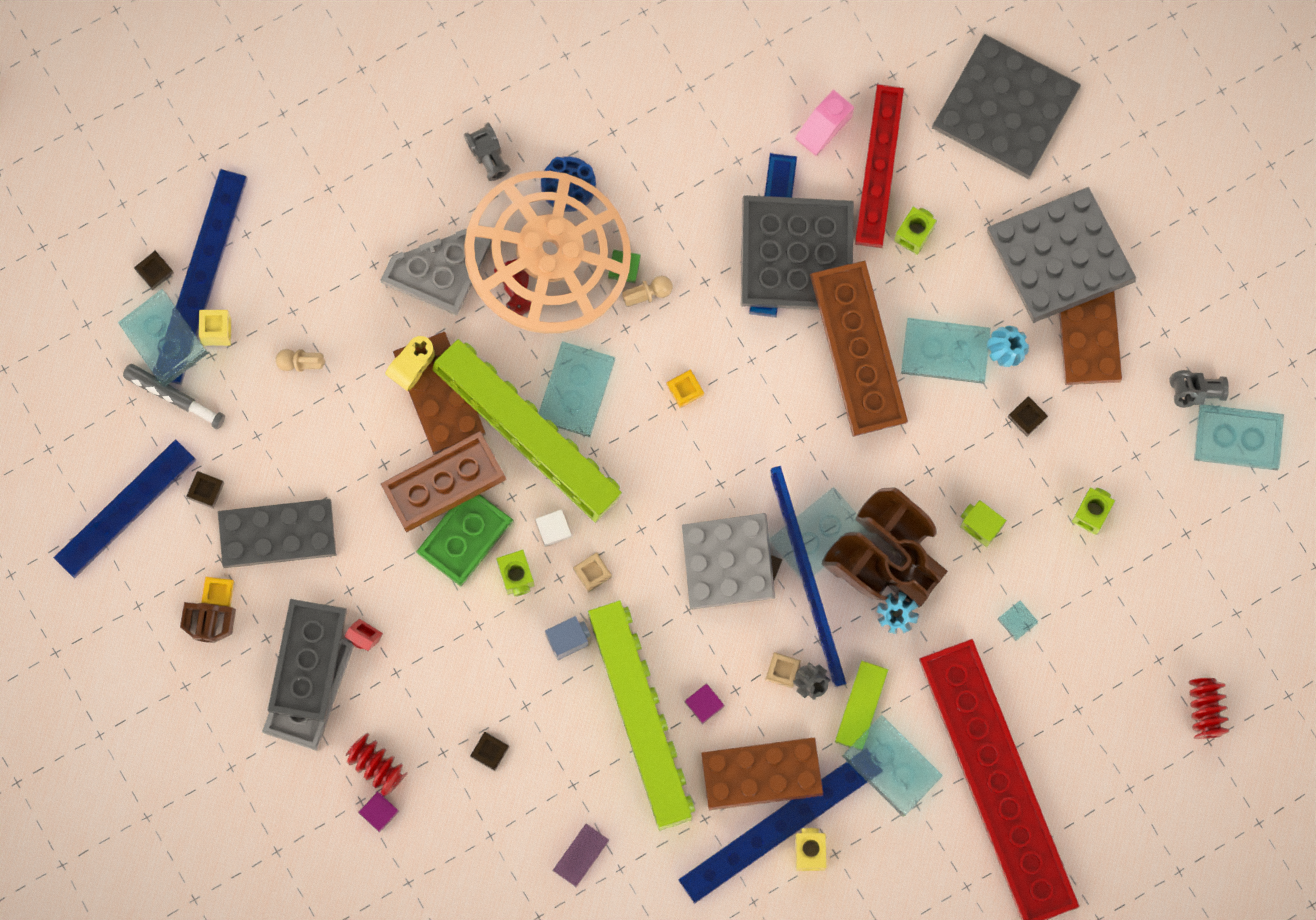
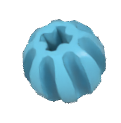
[987,326,1029,367]
[876,592,919,634]

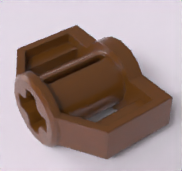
[180,602,236,643]

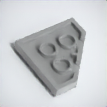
[381,229,492,316]

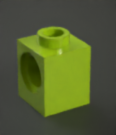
[894,206,937,255]
[1072,487,1115,535]
[960,500,1007,547]
[496,550,534,597]

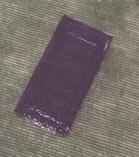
[552,824,609,888]

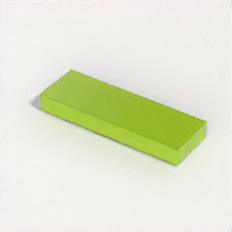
[835,660,889,751]

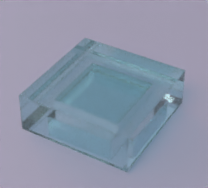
[998,601,1038,641]

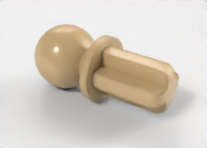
[622,276,673,306]
[276,349,325,372]

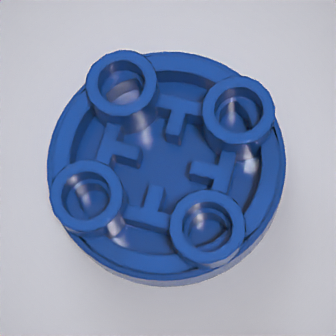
[541,156,596,212]

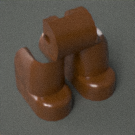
[821,487,948,608]

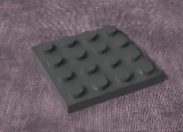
[932,34,1081,179]
[987,187,1136,323]
[741,195,854,310]

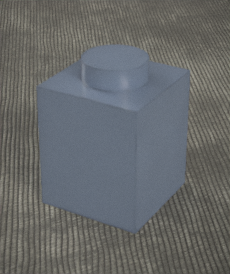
[545,616,591,660]

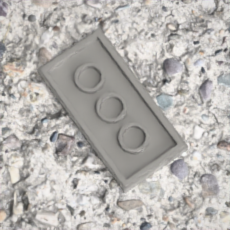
[262,638,354,751]

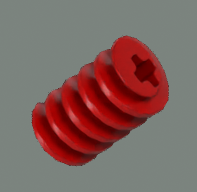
[1188,678,1230,739]
[345,732,408,796]

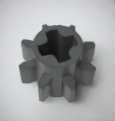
[793,663,831,700]

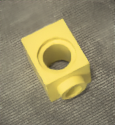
[199,310,231,346]
[795,828,826,871]

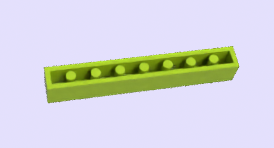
[432,339,622,523]
[588,600,696,831]

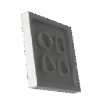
[682,513,775,610]

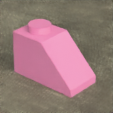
[795,89,854,156]

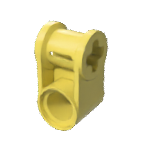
[385,336,435,391]

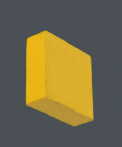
[666,369,704,408]
[201,576,235,607]

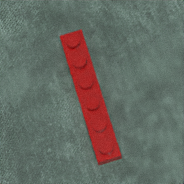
[855,84,904,248]

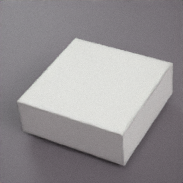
[535,509,572,547]

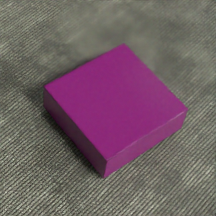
[684,683,725,724]
[358,791,399,833]

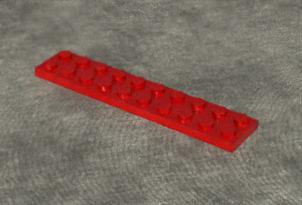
[919,639,1080,920]

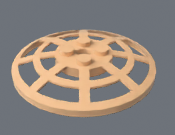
[464,171,631,334]

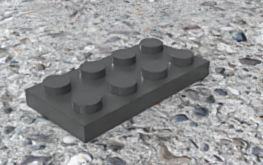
[218,499,337,568]
[268,599,347,722]

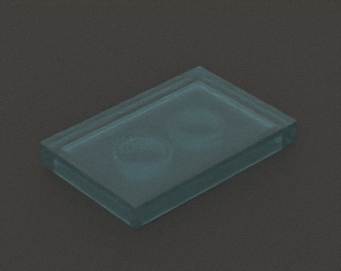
[118,289,209,387]
[901,318,991,384]
[538,341,615,437]
[1194,404,1284,471]
[769,487,869,584]
[842,715,943,817]

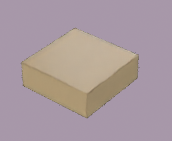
[573,552,612,593]
[765,652,801,689]

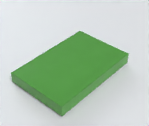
[416,494,513,587]

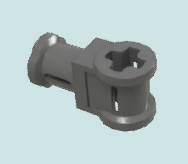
[464,122,511,181]
[1169,370,1229,408]

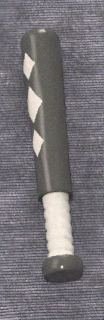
[123,364,225,429]

